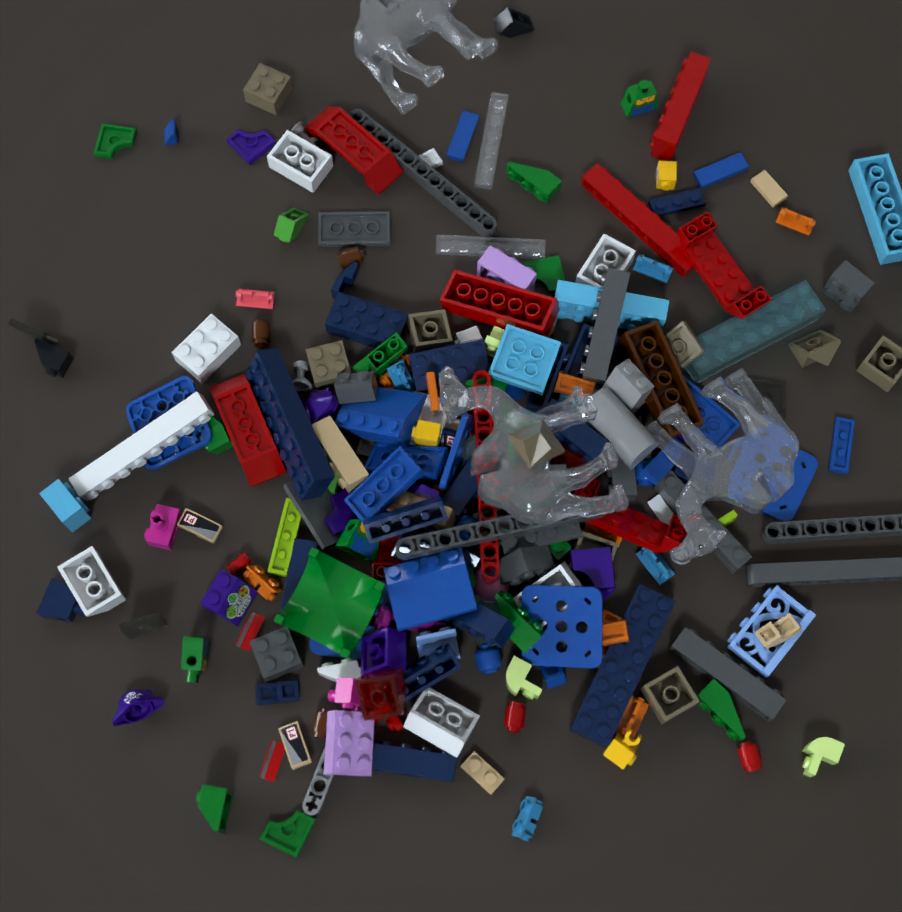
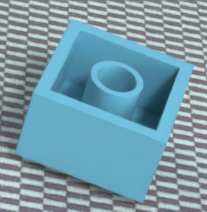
[39,479,91,533]

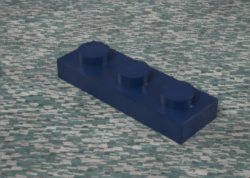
[648,188,706,217]

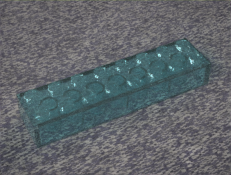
[686,280,826,384]

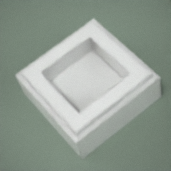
[419,148,443,169]

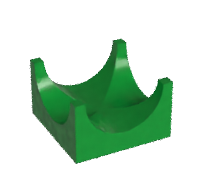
[274,547,387,659]

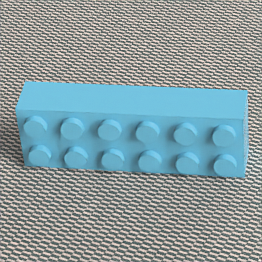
[848,153,902,265]
[555,280,669,330]

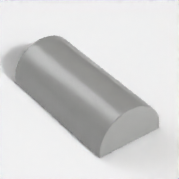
[580,387,660,470]

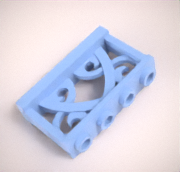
[727,585,816,679]

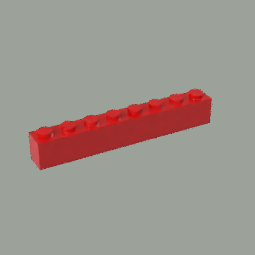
[581,163,695,278]

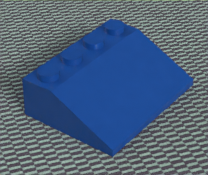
[335,387,427,447]
[384,547,478,631]

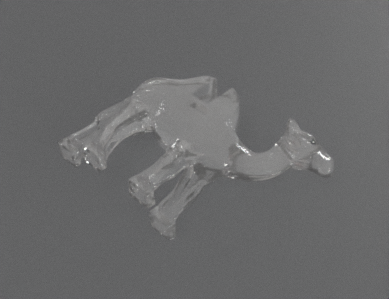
[353,0,498,115]
[439,366,629,525]
[646,368,799,563]

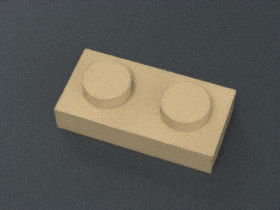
[460,751,505,795]

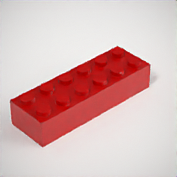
[650,52,711,161]
[440,269,559,337]

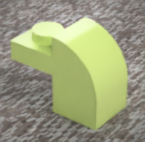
[484,326,504,358]
[505,656,543,700]
[802,737,845,777]

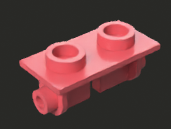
[236,289,275,309]

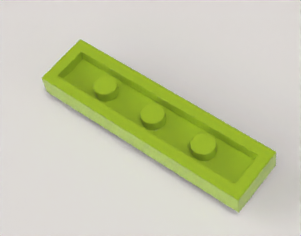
[267,497,302,577]

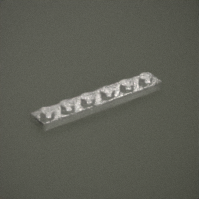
[474,92,509,190]
[436,235,546,259]

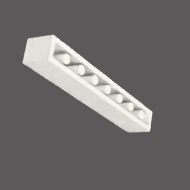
[68,392,215,501]

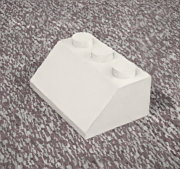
[57,546,126,617]

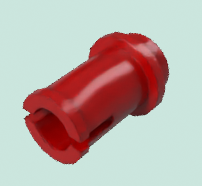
[225,552,251,576]

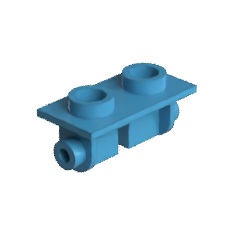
[633,254,673,284]
[387,359,415,392]
[635,547,675,586]
[511,796,543,842]

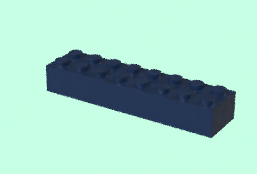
[246,348,335,501]
[569,583,676,749]

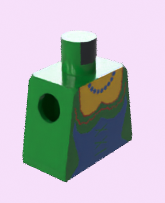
[620,80,658,118]
[336,519,379,561]
[181,636,211,683]

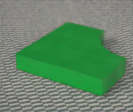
[93,123,137,159]
[523,255,565,294]
[260,810,316,858]

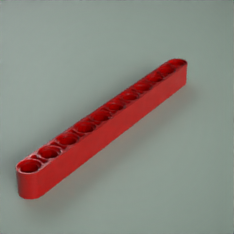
[473,370,500,583]

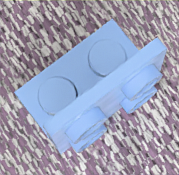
[416,627,461,659]

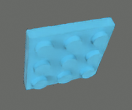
[488,324,561,395]

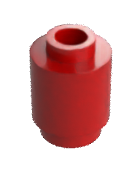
[504,702,526,733]
[737,741,763,773]

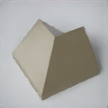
[788,329,841,368]
[508,419,565,469]

